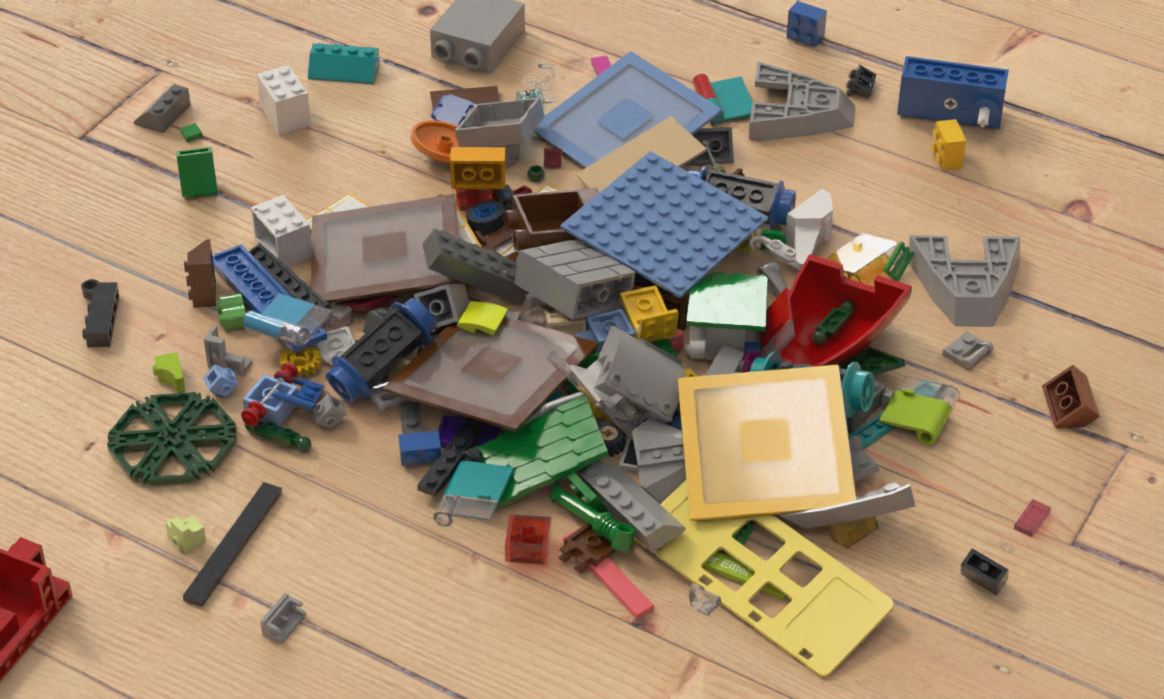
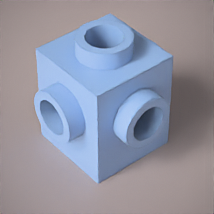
[203,364,238,398]

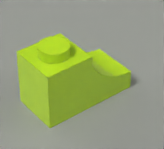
[152,352,185,393]

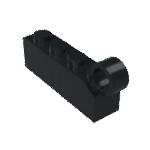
[81,279,120,347]

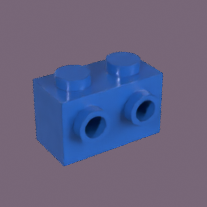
[398,431,441,466]

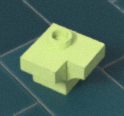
[165,516,206,553]

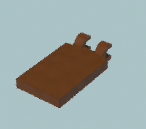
[558,511,620,574]

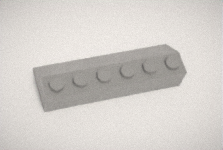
[580,463,686,553]

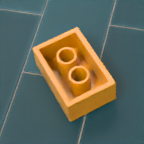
[450,147,506,189]

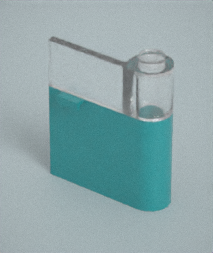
[433,461,514,527]

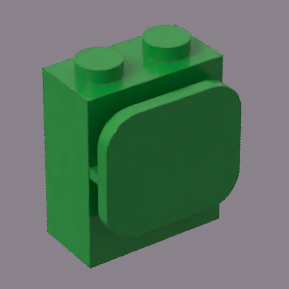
[176,147,218,198]

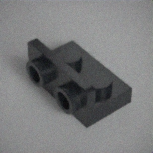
[846,64,877,98]

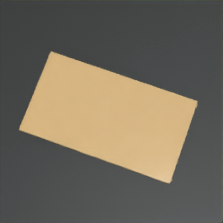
[576,116,707,192]

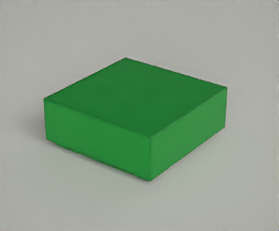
[180,123,203,142]

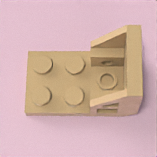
[541,305,586,335]

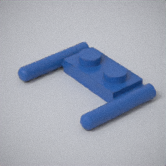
[272,377,325,411]

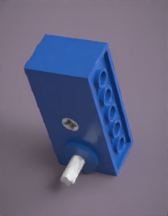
[897,56,1009,129]

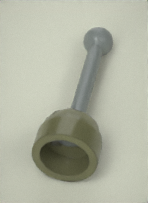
[702,140,726,173]

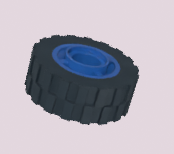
[466,200,505,235]

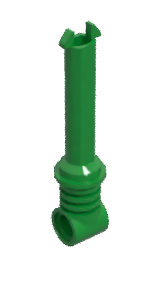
[549,483,635,552]

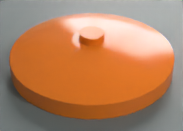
[410,121,458,163]

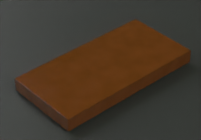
[430,86,500,111]

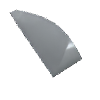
[756,261,788,298]

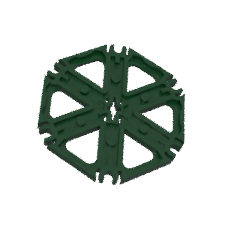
[107,392,237,485]

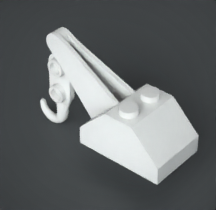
[748,189,833,270]

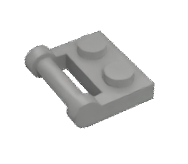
[942,331,994,370]
[369,382,413,413]

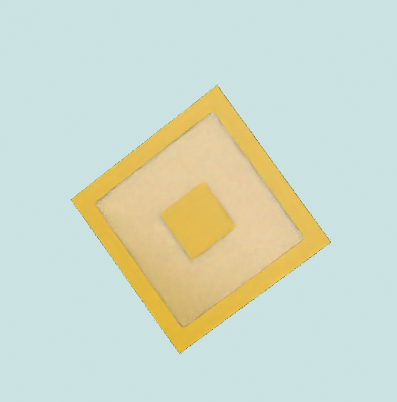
[678,365,856,521]

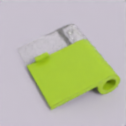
[879,376,960,445]

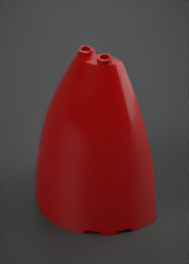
[778,254,912,367]

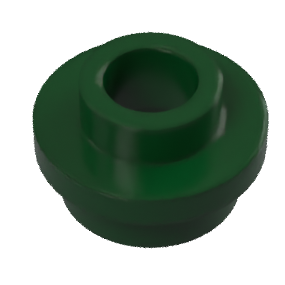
[527,165,545,181]

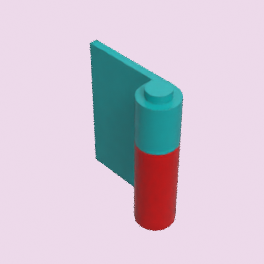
[692,74,752,124]

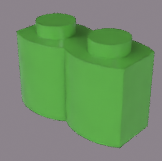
[216,293,246,331]

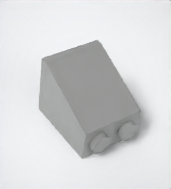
[414,284,469,328]

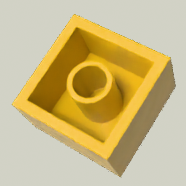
[931,119,966,170]

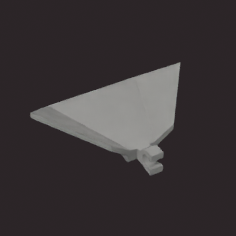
[632,418,686,504]

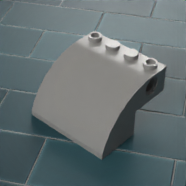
[594,326,684,424]

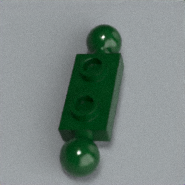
[812,301,855,346]
[245,422,312,452]

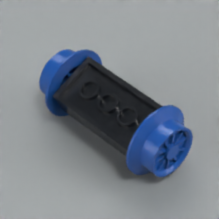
[689,166,796,231]
[326,298,437,403]

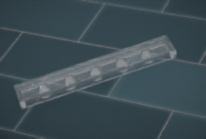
[548,351,636,440]

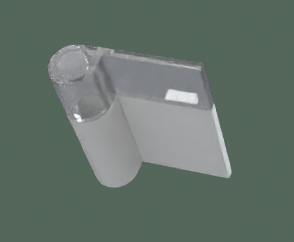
[569,361,645,425]

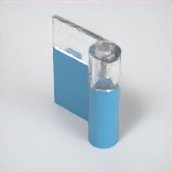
[243,293,334,346]

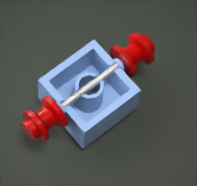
[241,363,299,426]

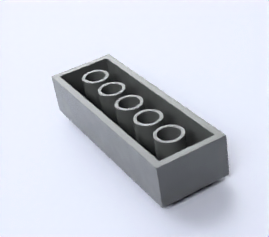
[422,229,530,305]

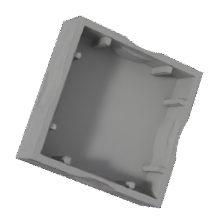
[455,98,545,147]

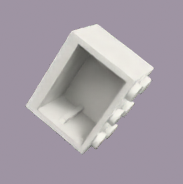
[257,65,311,135]
[251,195,312,268]

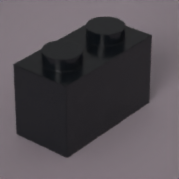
[961,548,1009,595]

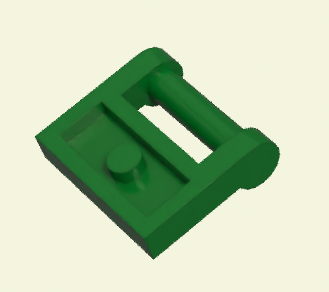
[567,472,608,513]

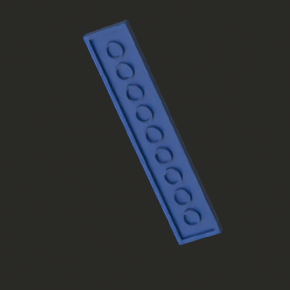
[213,244,327,353]

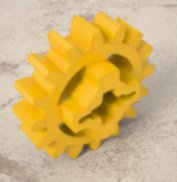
[279,346,322,378]

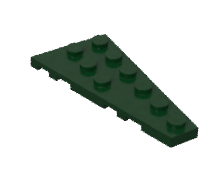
[838,347,905,376]

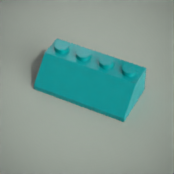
[308,43,380,84]

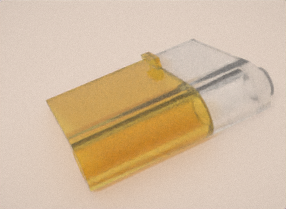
[825,233,903,284]

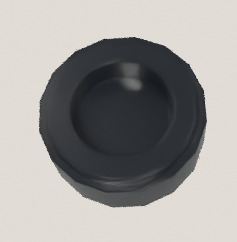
[462,448,483,463]

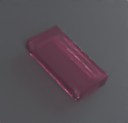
[1014,499,1051,537]

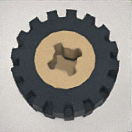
[598,421,626,457]

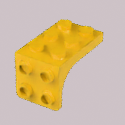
[620,285,679,342]

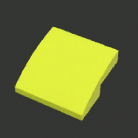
[457,302,508,336]

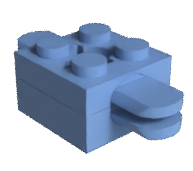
[574,309,637,353]

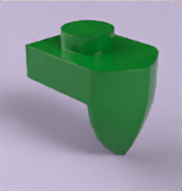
[760,230,787,250]

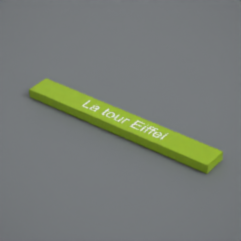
[633,539,786,600]

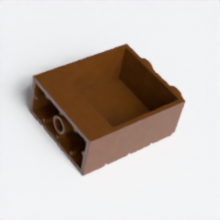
[504,188,611,258]

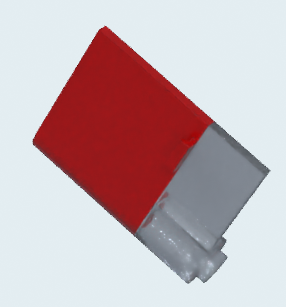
[758,288,795,358]

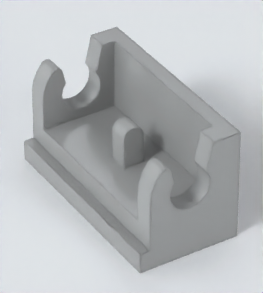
[260,593,306,644]

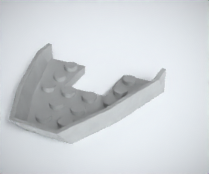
[749,62,855,141]
[909,235,1020,327]
[779,435,916,529]

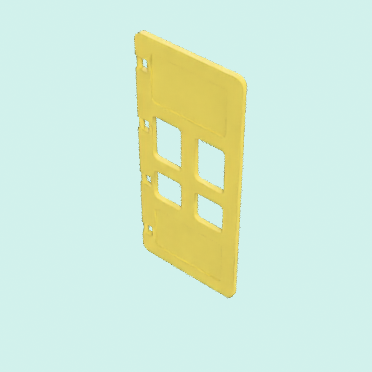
[634,480,894,677]

